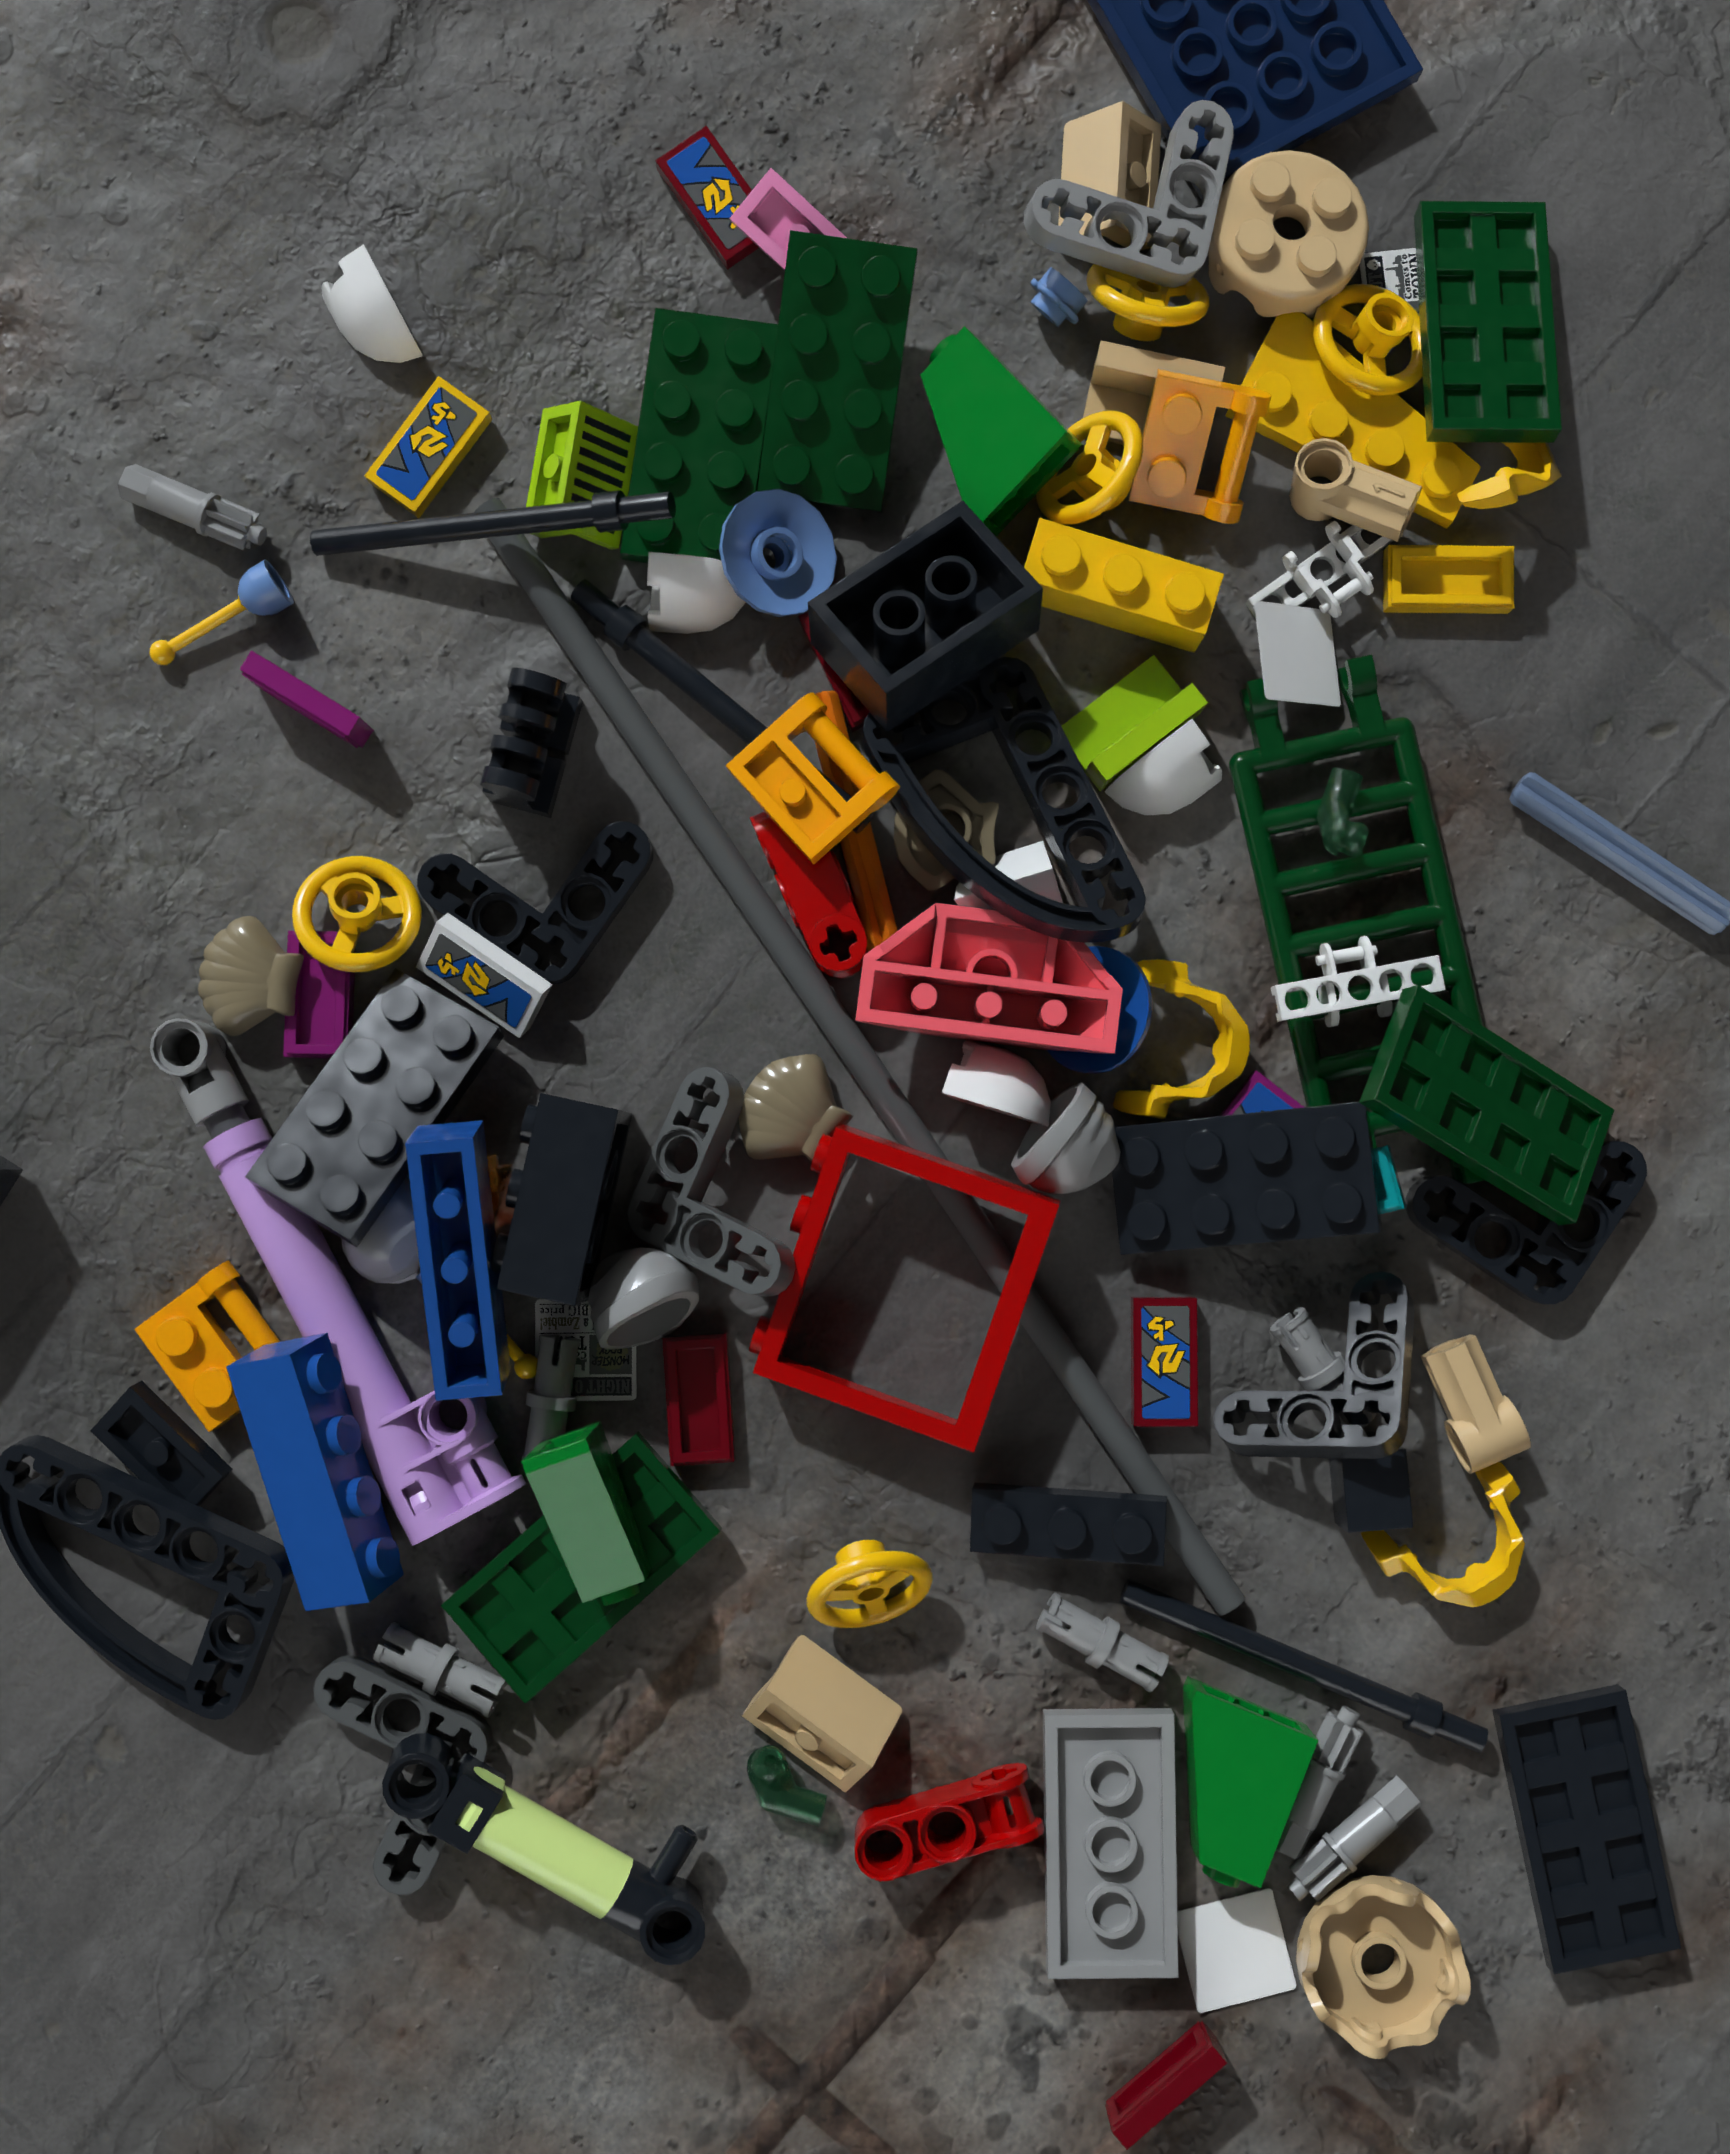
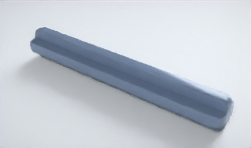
[1509,772,1730,935]

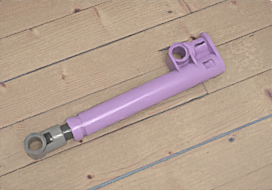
[150,1018,526,1546]

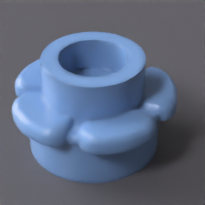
[1030,267,1088,327]

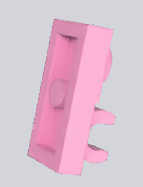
[729,168,847,271]

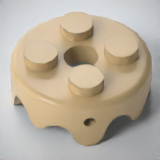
[1208,150,1369,318]
[1296,1875,1471,2059]

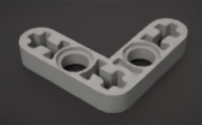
[1024,100,1234,288]

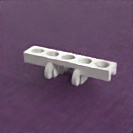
[1245,521,1393,618]
[1271,936,1446,1027]

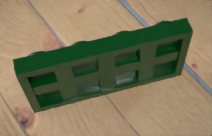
[1414,201,1562,443]
[757,230,918,512]
[620,308,778,563]
[1359,985,1615,1225]
[441,1431,722,1704]

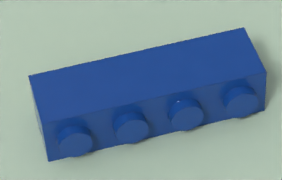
[405,1120,511,1401]
[226,1333,404,1611]

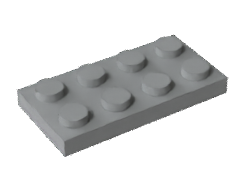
[1043,1708,1178,1979]

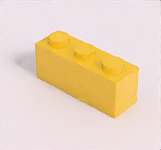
[1024,518,1224,653]

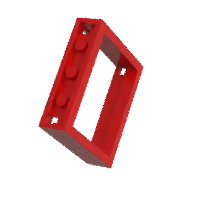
[749,1124,1061,1453]

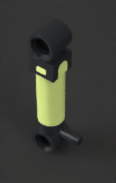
[382,1733,705,1965]

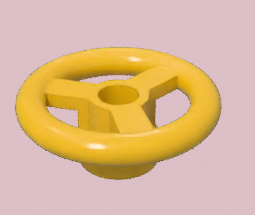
[1086,264,1210,341]
[1313,284,1423,396]
[1036,410,1143,525]
[292,856,422,972]
[806,1539,933,1628]

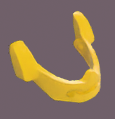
[1424,407,1562,509]
[1113,959,1250,1119]
[1361,1461,1525,1608]

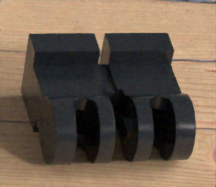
[480,668,583,818]

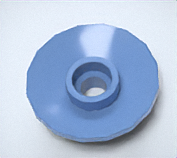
[719,489,837,617]

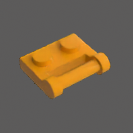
[1129,369,1272,524]
[725,692,900,865]
[134,1260,281,1432]

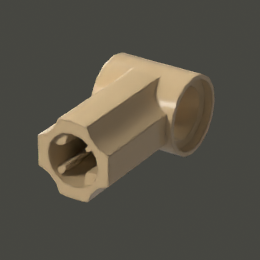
[1289,438,1422,542]
[1421,1334,1531,1474]

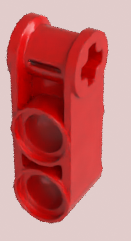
[750,811,868,979]
[854,1763,1045,1882]

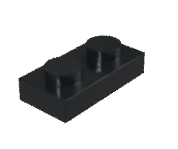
[90,1380,233,1506]

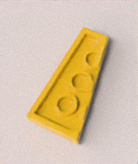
[1225,312,1481,529]

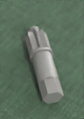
[118,464,267,550]
[1276,1706,1364,1859]
[1287,1775,1421,1902]

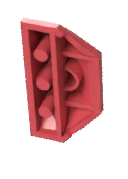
[855,903,1123,1054]

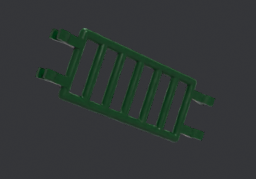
[1229,654,1484,1184]

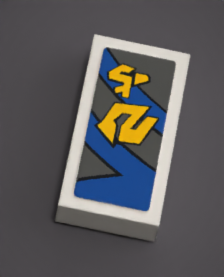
[416,913,553,1038]

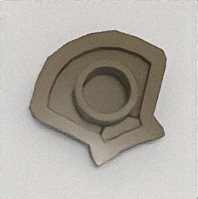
[894,769,999,891]
[198,916,304,1036]
[739,1054,853,1162]

